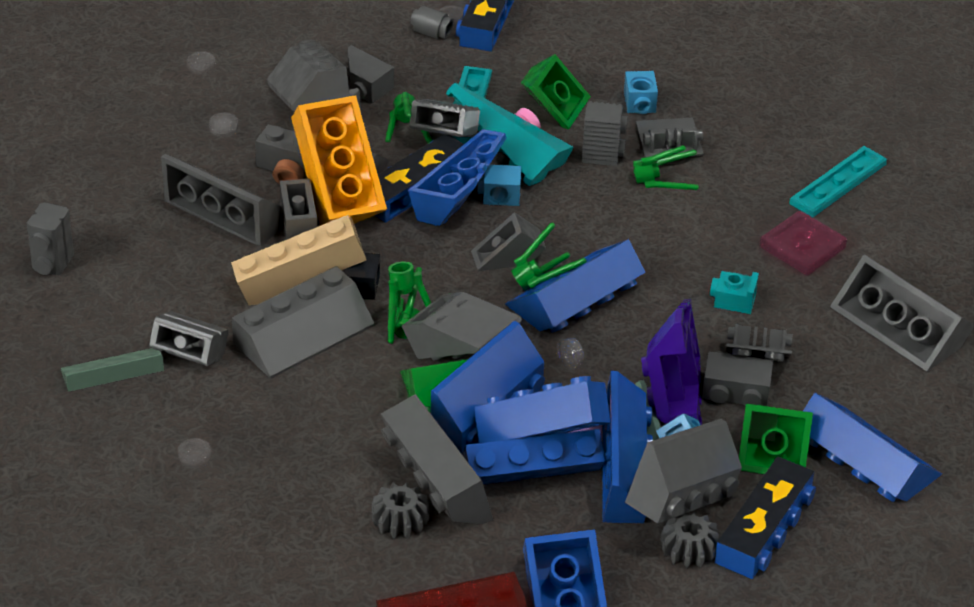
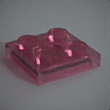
[760,210,847,276]

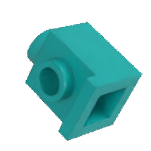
[710,271,759,314]

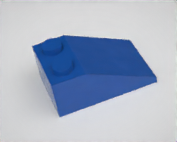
[523,529,607,607]

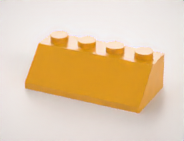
[291,95,387,226]

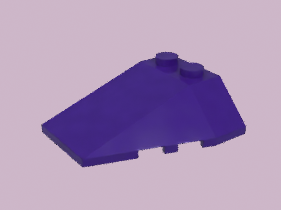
[641,299,702,425]

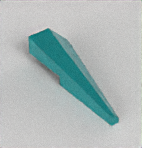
[446,83,574,186]

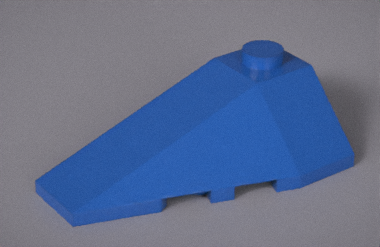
[408,129,507,226]

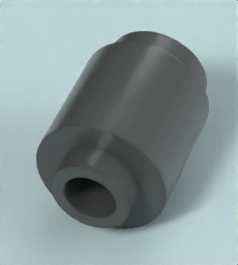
[410,5,454,40]

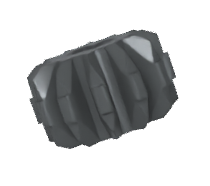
[372,482,429,540]
[660,511,720,569]

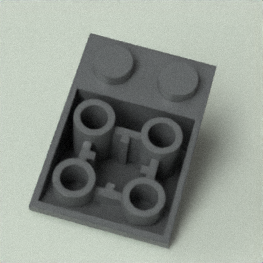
[402,292,522,361]

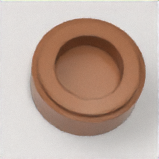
[272,159,304,185]

